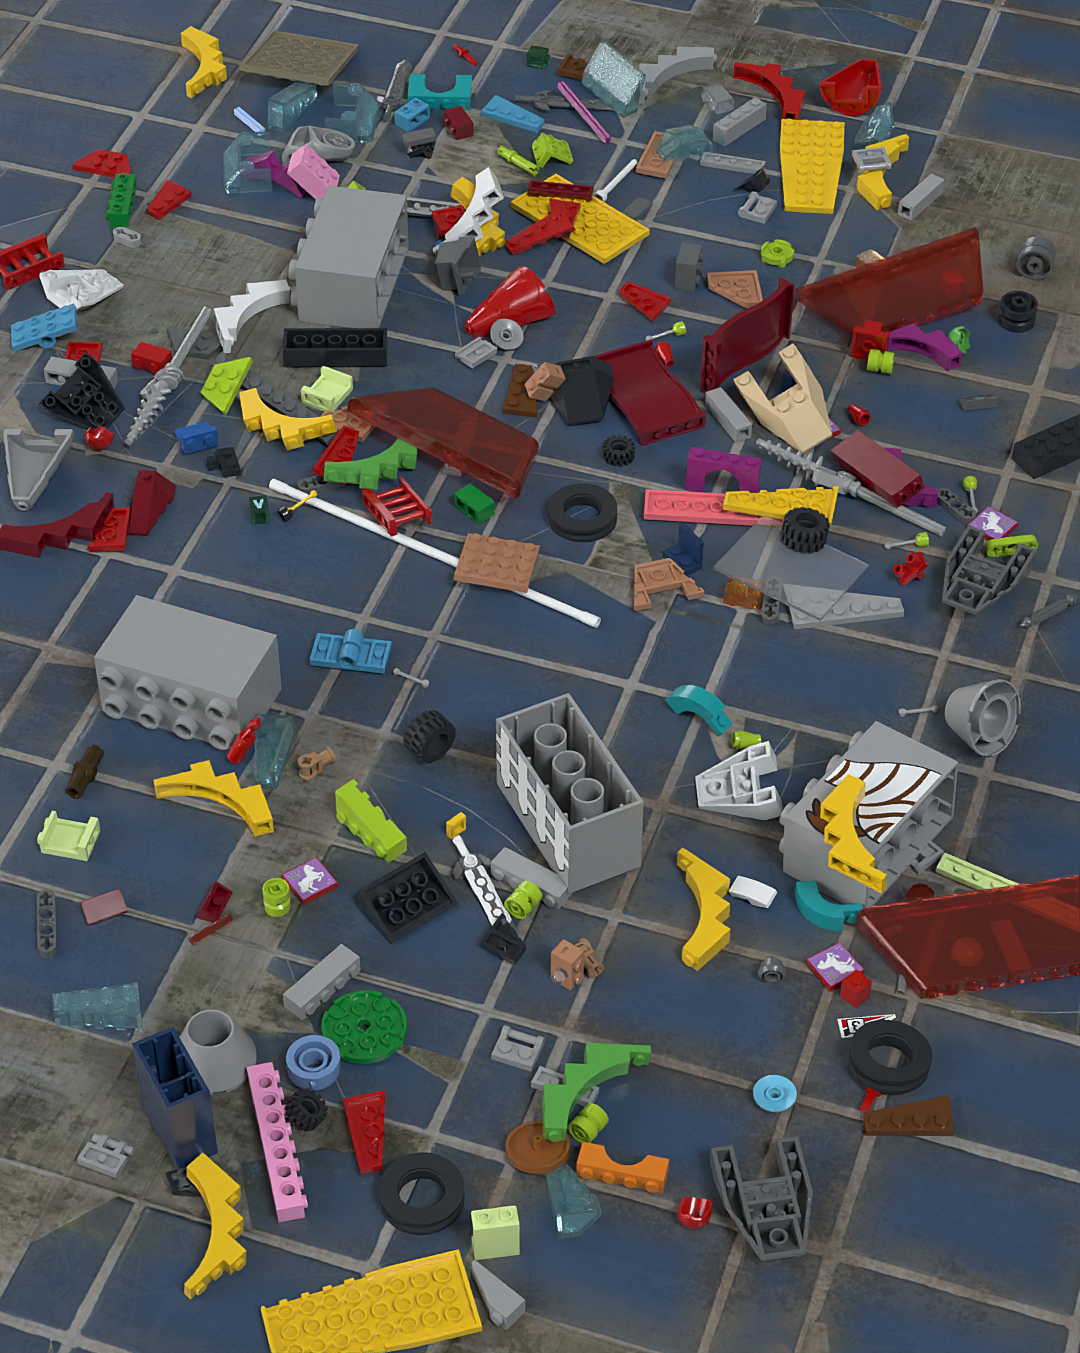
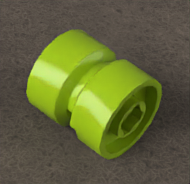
[867,349,895,375]
[262,878,291,917]
[504,881,543,920]
[568,1103,609,1144]

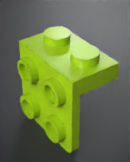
[532,133,573,168]

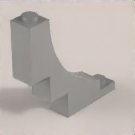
[638,47,717,104]

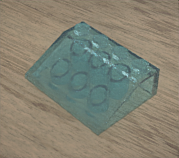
[582,40,646,118]

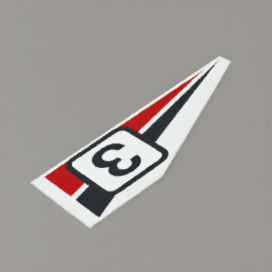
[838,1014,896,1038]

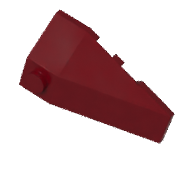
[128,470,176,536]

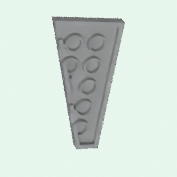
[782,585,904,630]

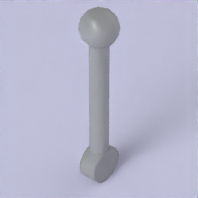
[393,668,429,688]
[899,705,939,717]

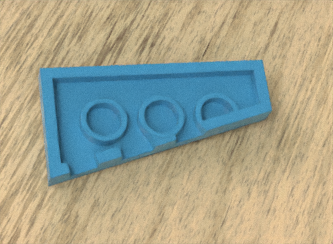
[481,95,544,133]

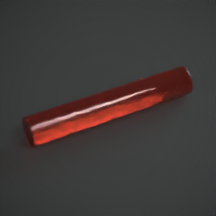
[189,914,233,945]

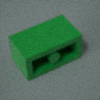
[454,484,495,525]

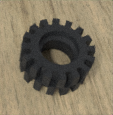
[603,435,635,467]
[285,1088,328,1131]

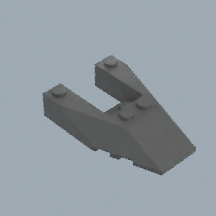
[942,525,1037,615]
[710,1136,813,1261]

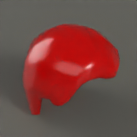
[84,426,116,451]
[677,1197,712,1230]

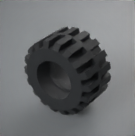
[781,507,830,554]
[403,710,456,764]

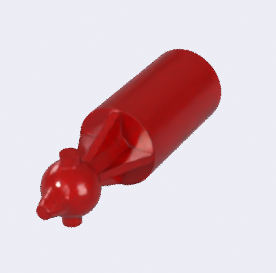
[227,717,261,764]

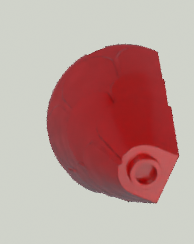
[820,59,882,116]
[464,266,556,339]

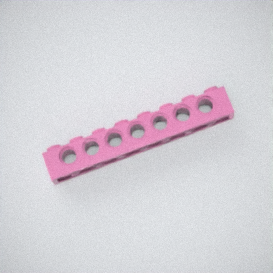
[247,1062,308,1223]

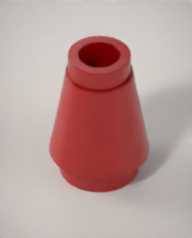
[655,341,675,367]
[847,404,871,426]

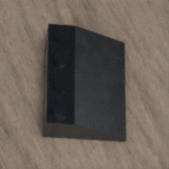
[353,852,458,944]

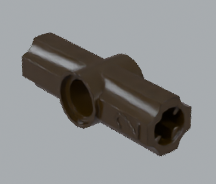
[65,744,104,799]

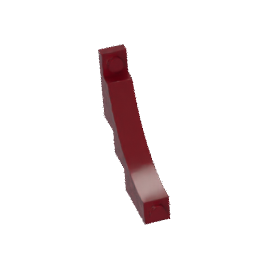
[0,492,115,558]

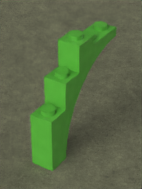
[324,430,418,490]

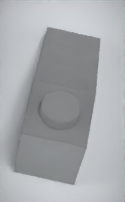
[471,1260,525,1330]

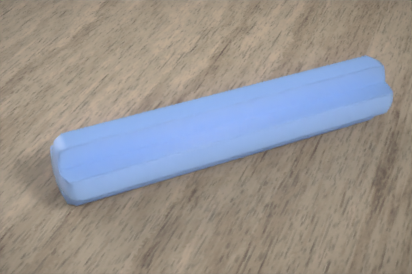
[234,107,265,136]

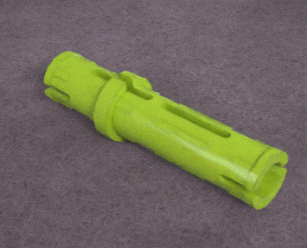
[497,145,540,176]

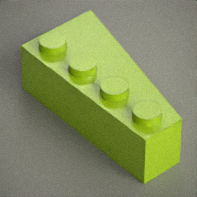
[335,779,407,863]

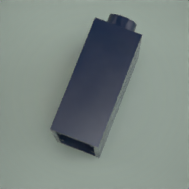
[132,1027,218,1170]

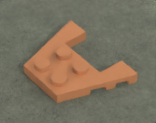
[634,558,704,612]

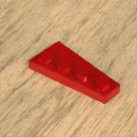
[504,208,576,255]
[313,425,360,485]

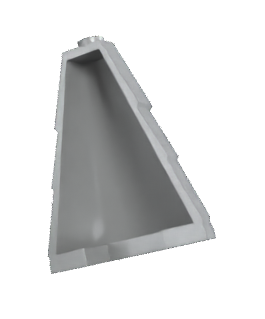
[3,429,74,511]

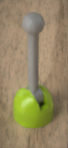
[646,321,686,341]
[963,476,978,513]
[884,532,929,550]

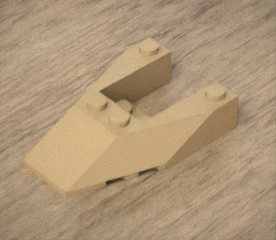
[733,344,833,454]

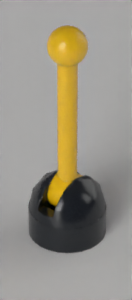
[278,490,317,522]

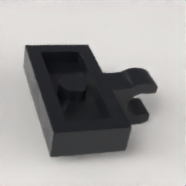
[207,447,241,478]

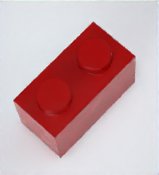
[131,342,172,374]

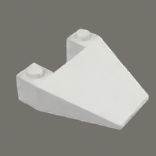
[695,741,783,820]

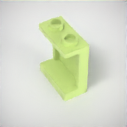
[301,366,353,412]
[37,811,100,861]
[471,1206,520,1260]

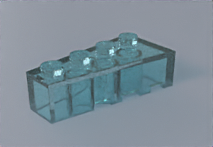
[254,714,296,789]
[52,982,143,1031]

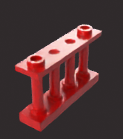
[0,233,65,291]
[362,477,432,537]

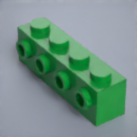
[106,173,137,227]

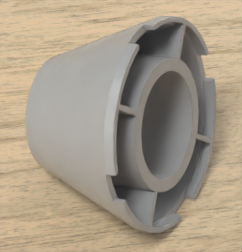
[945,679,1021,756]
[180,1010,257,1095]

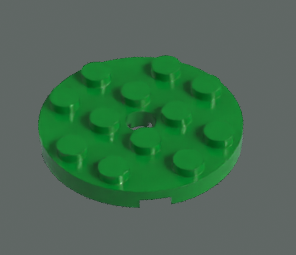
[321,990,407,1065]

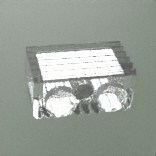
[701,82,734,115]

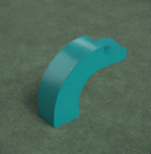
[665,685,733,736]
[795,881,863,931]

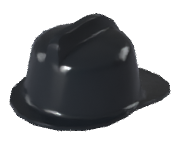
[734,165,770,192]

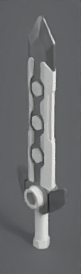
[452,835,518,935]

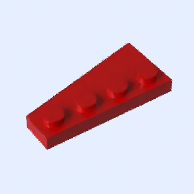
[343,1090,386,1175]

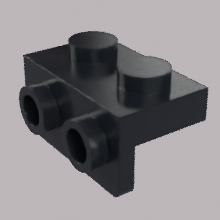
[407,141,436,159]

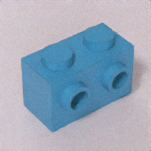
[394,98,430,132]

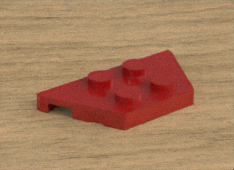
[72,149,130,178]

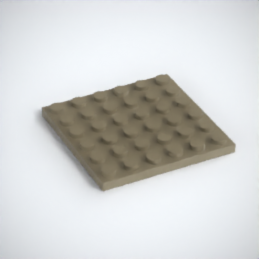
[240,30,359,86]

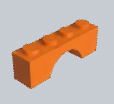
[576,1142,669,1194]

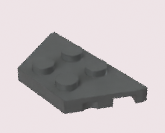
[168,327,222,360]

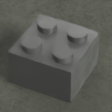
[675,242,704,292]

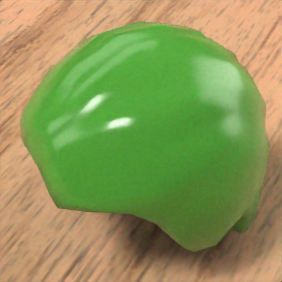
[948,326,970,354]

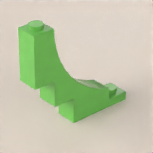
[542,1043,651,1142]

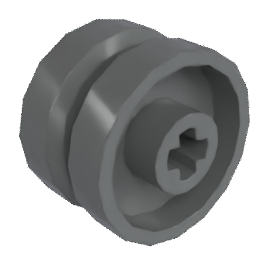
[1017,237,1057,280]

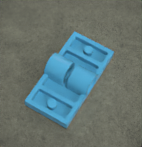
[11,303,78,351]
[309,629,392,674]

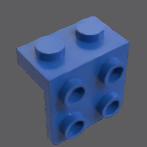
[174,422,218,454]

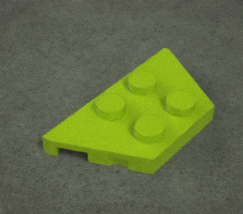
[200,357,253,415]

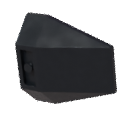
[39,352,125,430]
[549,356,614,426]

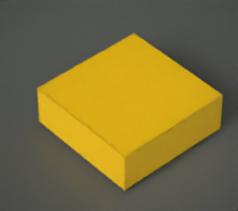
[446,812,466,839]

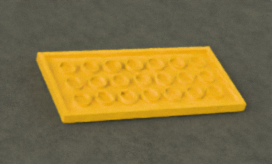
[510,174,650,264]

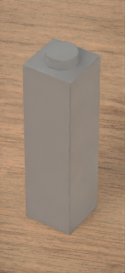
[898,174,944,221]
[705,387,752,443]

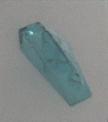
[545,1162,602,1239]

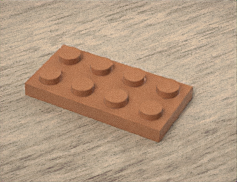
[636,131,685,179]

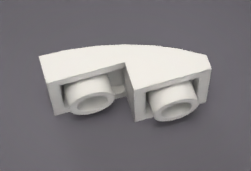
[729,876,777,908]

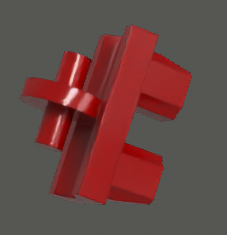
[893,551,929,586]

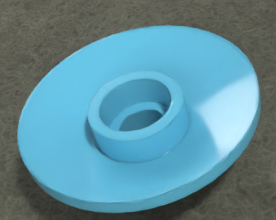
[753,1075,797,1112]

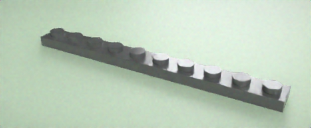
[210,352,339,446]

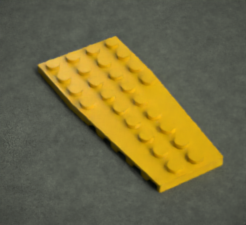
[780,119,845,214]
[261,1249,482,1353]

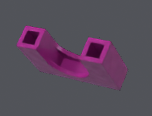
[686,447,762,493]

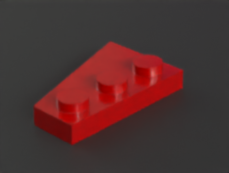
[147,180,192,220]
[549,198,581,238]
[619,281,671,322]
[88,507,131,552]

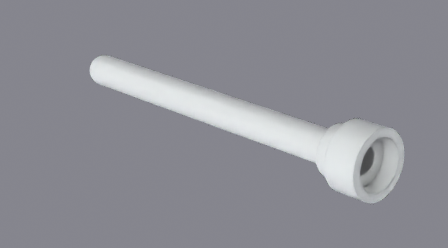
[593,159,637,202]

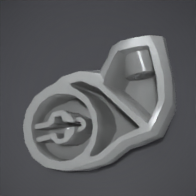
[282,126,355,164]

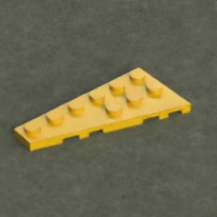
[723,486,839,528]

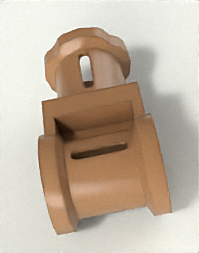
[298,747,336,781]
[574,938,604,978]

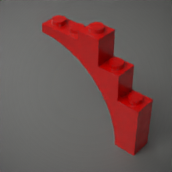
[733,62,805,120]

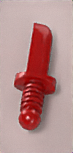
[453,44,478,66]
[860,1087,882,1112]

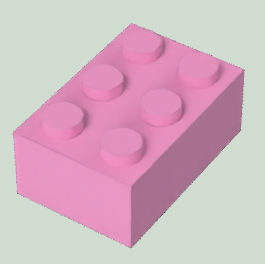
[287,144,340,199]

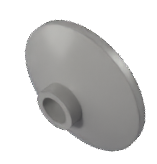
[490,319,523,350]

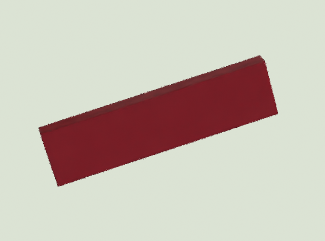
[527,180,594,201]

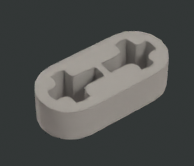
[113,227,142,248]

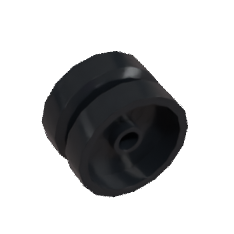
[998,291,1038,333]

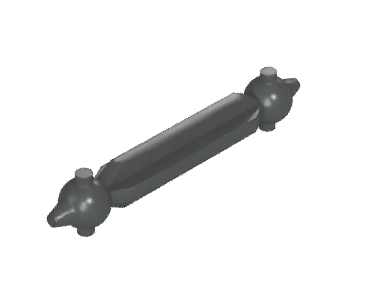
[1020,595,1078,628]

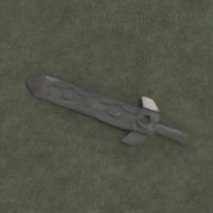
[377,60,412,121]
[515,90,624,111]

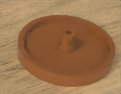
[506,1121,570,1174]

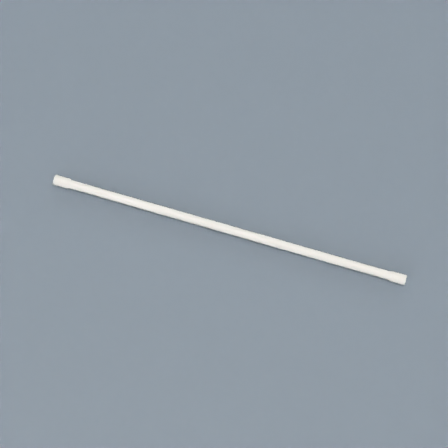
[269,479,601,628]

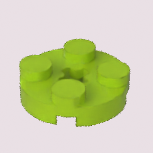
[761,240,794,268]

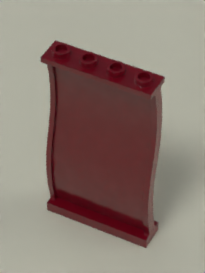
[700,278,795,394]
[593,339,706,446]

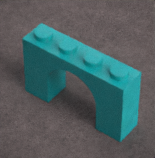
[408,74,472,110]

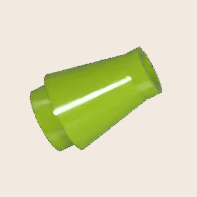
[731,730,761,749]

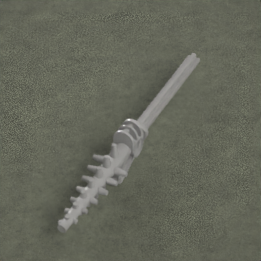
[125,306,212,445]
[756,438,946,537]

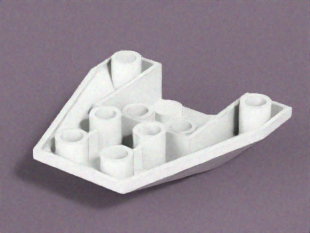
[39,269,124,312]

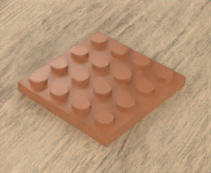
[454,533,540,593]

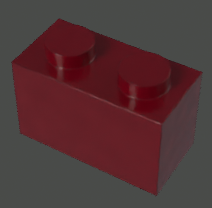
[442,106,474,140]

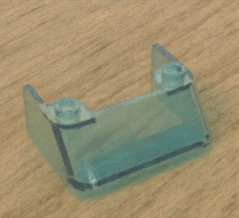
[325,83,380,143]
[223,132,272,193]

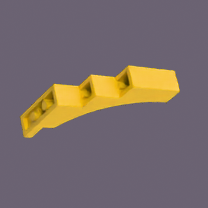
[857,134,909,210]
[820,774,887,894]
[677,848,731,971]

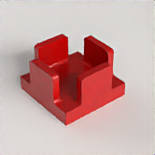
[431,205,466,240]
[851,320,891,361]

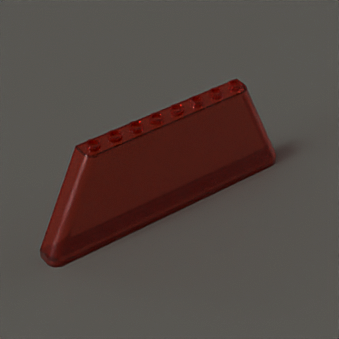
[795,227,984,337]
[347,387,539,499]
[856,875,1080,999]

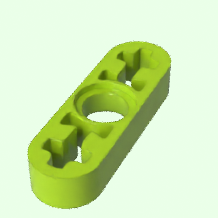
[985,535,1039,557]

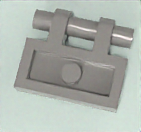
[77,1133,135,1178]

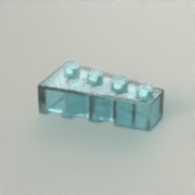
[267,81,317,133]

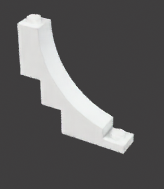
[433,167,504,255]
[213,280,292,353]

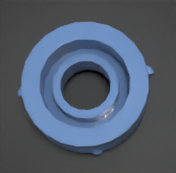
[286,1035,341,1091]

